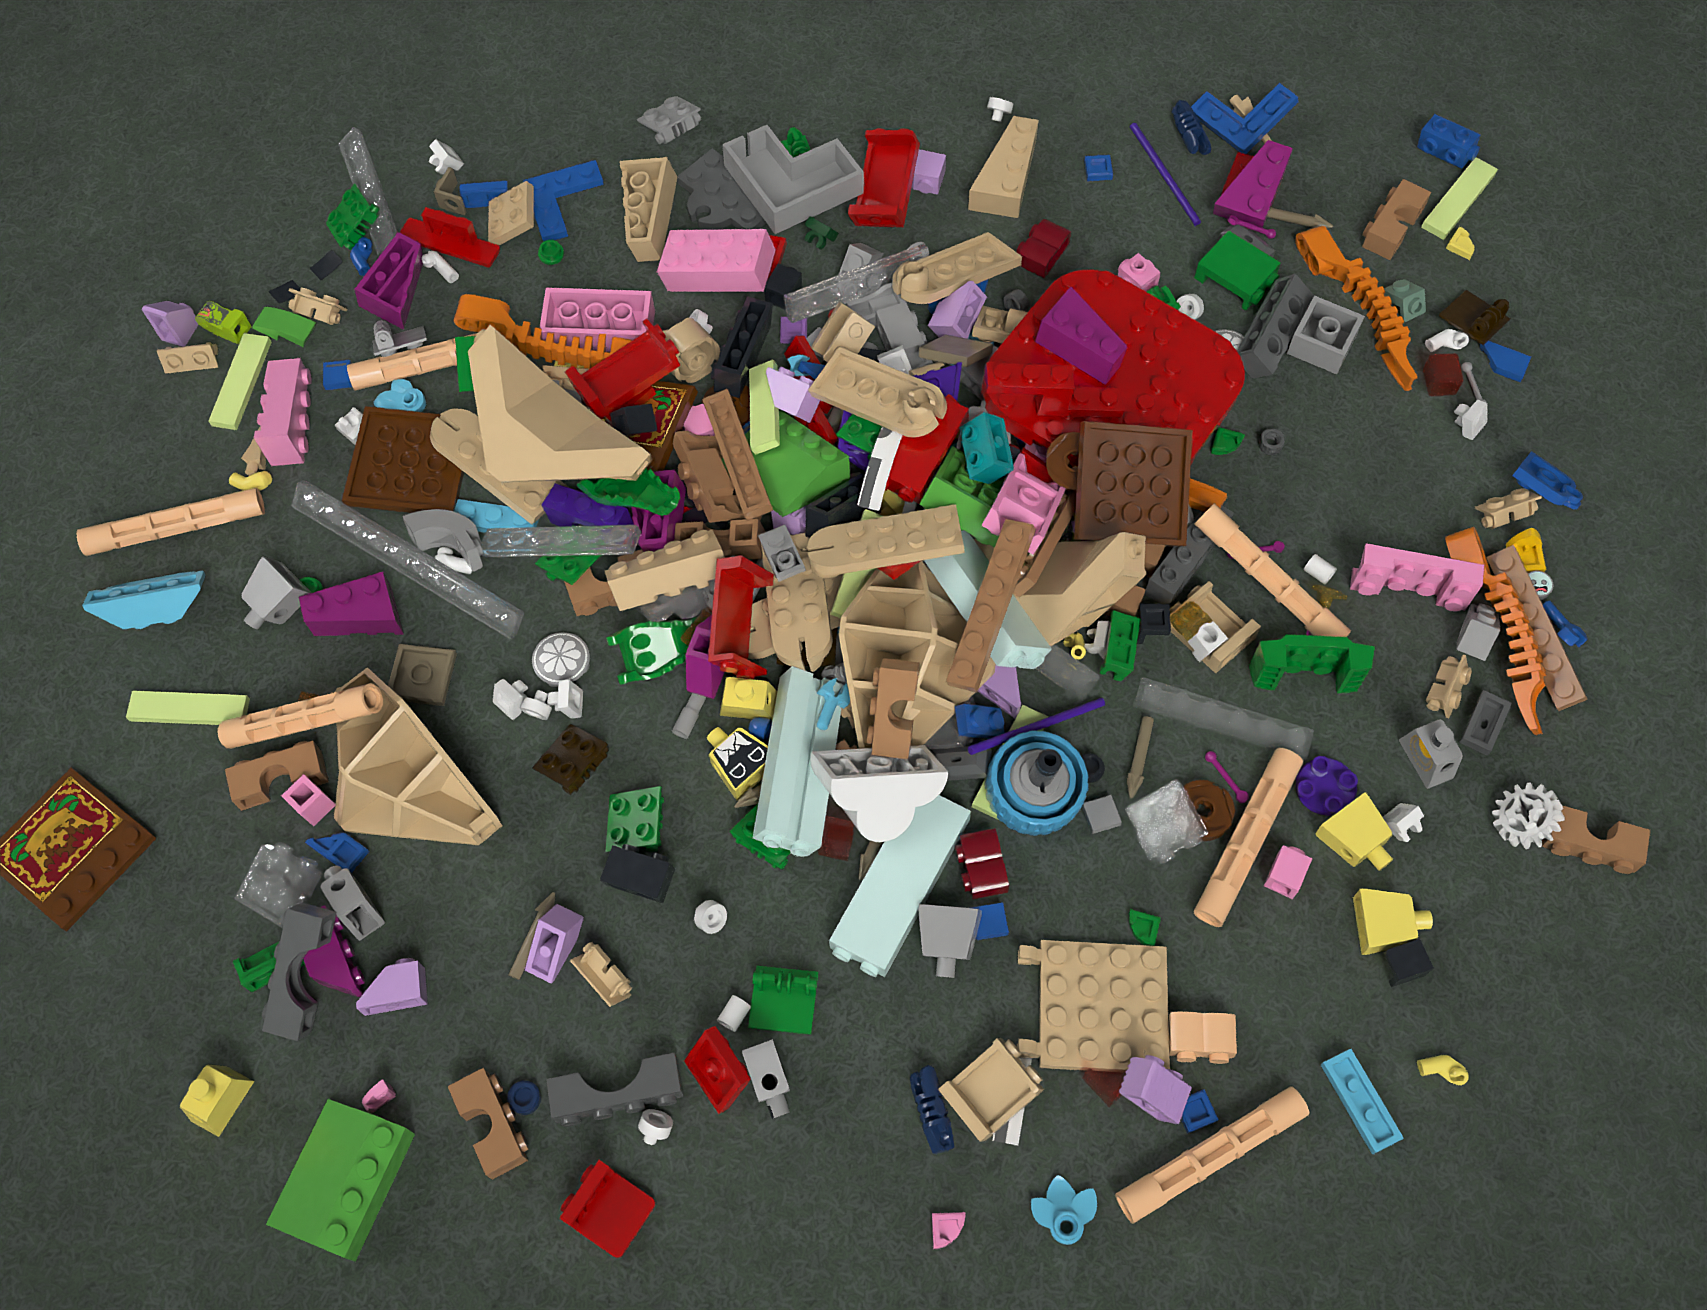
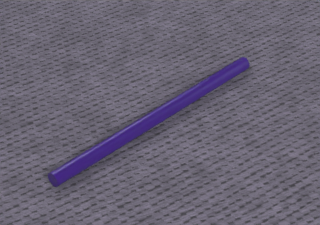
[1130,123,1201,226]
[968,698,1105,755]

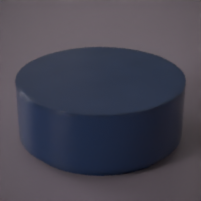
[507,1081,541,1115]

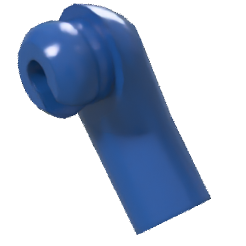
[350,237,372,276]

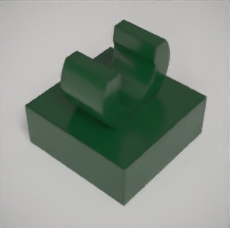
[805,216,839,250]

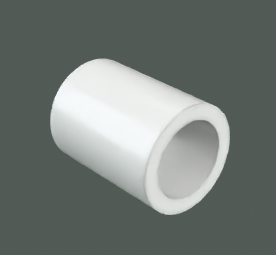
[1304,554,1337,585]
[717,995,751,1032]

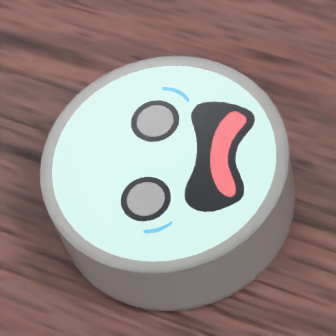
[1528,571,1554,600]

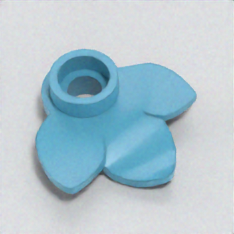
[374,379,426,412]
[1031,1175,1097,1245]

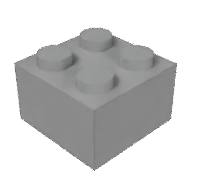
[1287,295,1365,374]

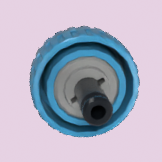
[985,731,1089,836]

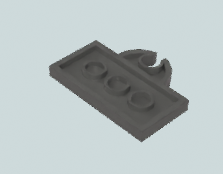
[677,148,766,230]

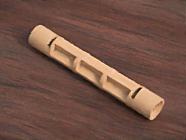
[347,333,519,391]
[76,487,265,556]
[1194,503,1351,637]
[218,683,383,749]
[1194,748,1303,927]
[1115,1086,1309,1224]

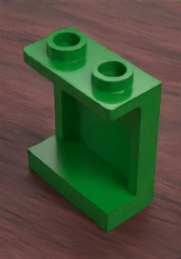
[1194,230,1281,311]

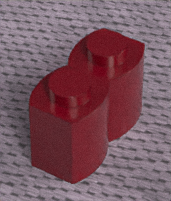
[1016,219,1071,278]
[955,828,1009,900]

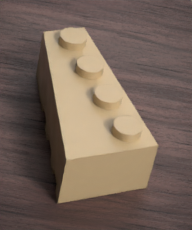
[968,116,1039,218]
[620,157,677,262]
[605,530,725,611]

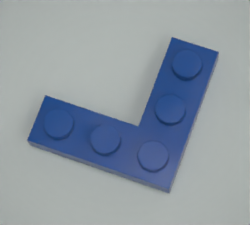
[1191,83,1298,154]
[523,160,604,242]

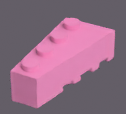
[254,358,311,466]

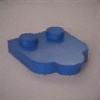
[1512,451,1583,509]

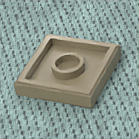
[919,335,993,367]
[388,644,457,706]

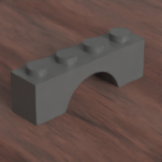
[262,902,336,1041]
[546,1053,684,1127]

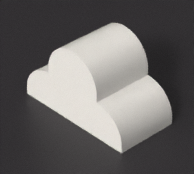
[810,745,948,842]

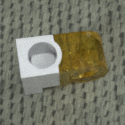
[1170,601,1228,662]

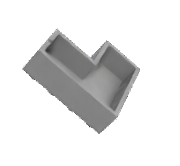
[723,125,864,234]

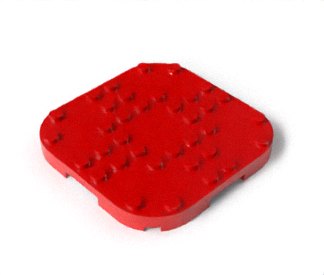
[981,270,1245,466]

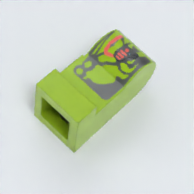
[195,301,252,344]

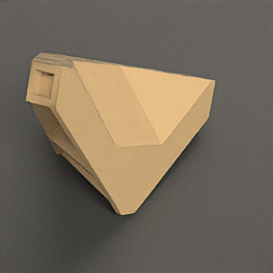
[468,325,653,483]
[974,532,1146,647]
[839,561,996,749]
[334,668,502,845]

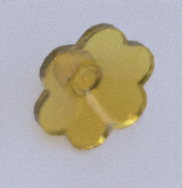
[1311,584,1348,609]

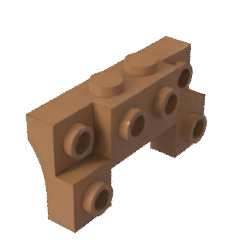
[672,431,762,523]

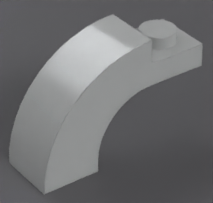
[402,509,483,572]

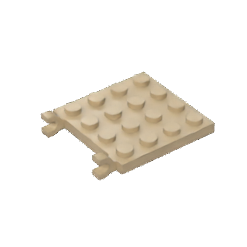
[1017,940,1170,1073]

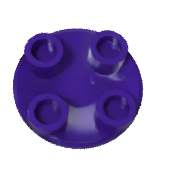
[1296,756,1358,816]

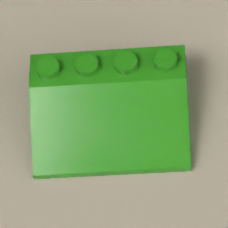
[721,410,850,517]
[919,446,1006,548]
[266,1099,415,1262]

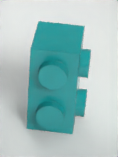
[960,412,1014,484]

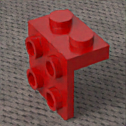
[559,1160,655,1258]

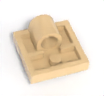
[488,181,534,245]
[972,306,1028,343]

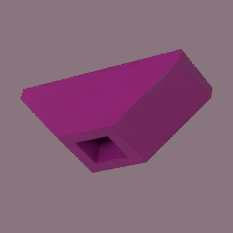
[686,615,724,699]
[303,905,365,997]

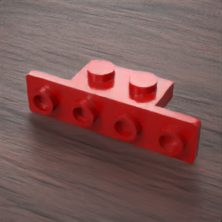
[399,207,500,267]

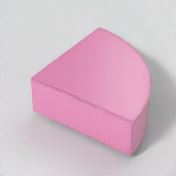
[362,1079,396,1114]
[932,1212,965,1249]

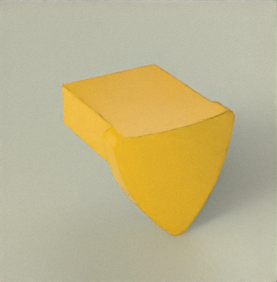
[1506,528,1546,573]

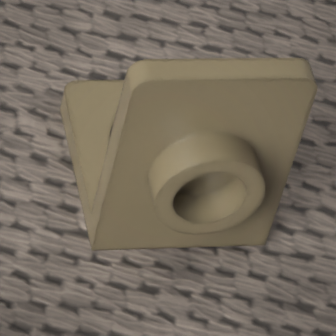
[434,167,467,215]

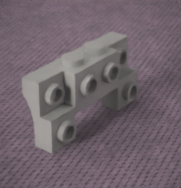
[847,283,933,370]

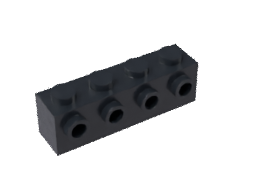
[711,297,773,398]

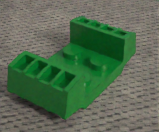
[1249,634,1375,693]

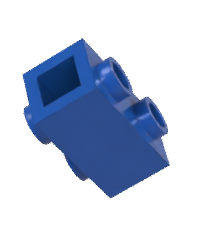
[1417,114,1480,169]

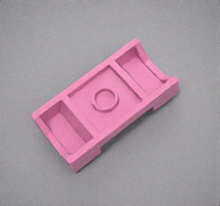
[981,453,1065,554]
[1350,543,1484,611]

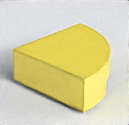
[1446,226,1475,260]

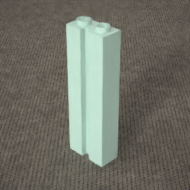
[924,530,1052,669]
[752,666,844,857]
[829,795,971,977]

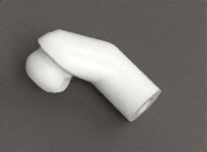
[422,251,459,283]
[1425,329,1469,352]
[435,547,472,574]

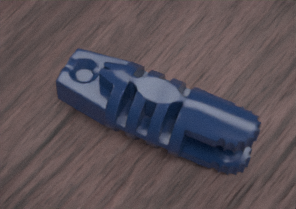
[1172,100,1211,155]
[909,1065,955,1154]

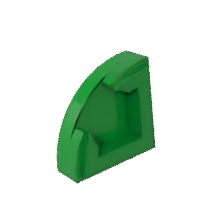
[1211,427,1245,455]
[1129,909,1161,946]

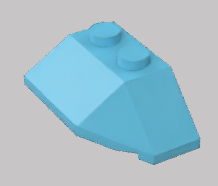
[82,571,205,629]

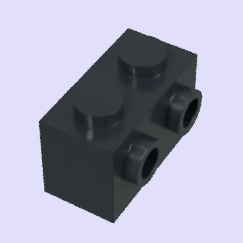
[600,844,675,903]

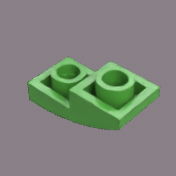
[252,307,316,347]

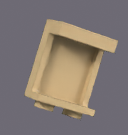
[811,301,875,362]
[1170,581,1261,673]
[938,1038,1044,1142]

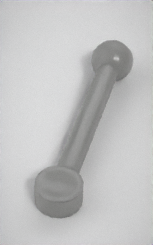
[1461,362,1487,403]

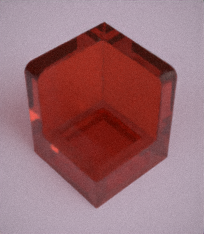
[1423,353,1464,396]
[818,816,855,861]
[1082,1068,1127,1108]

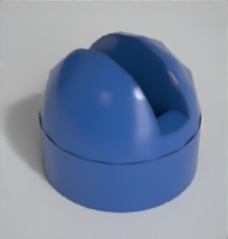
[748,717,772,742]

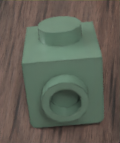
[1384,279,1426,322]

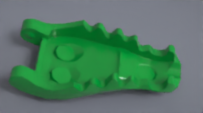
[577,468,680,516]
[606,616,708,685]

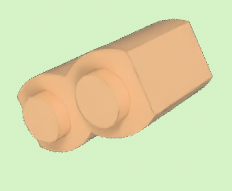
[1168,1012,1237,1064]

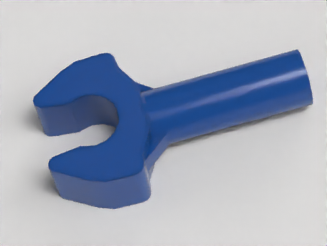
[1543,601,1588,647]

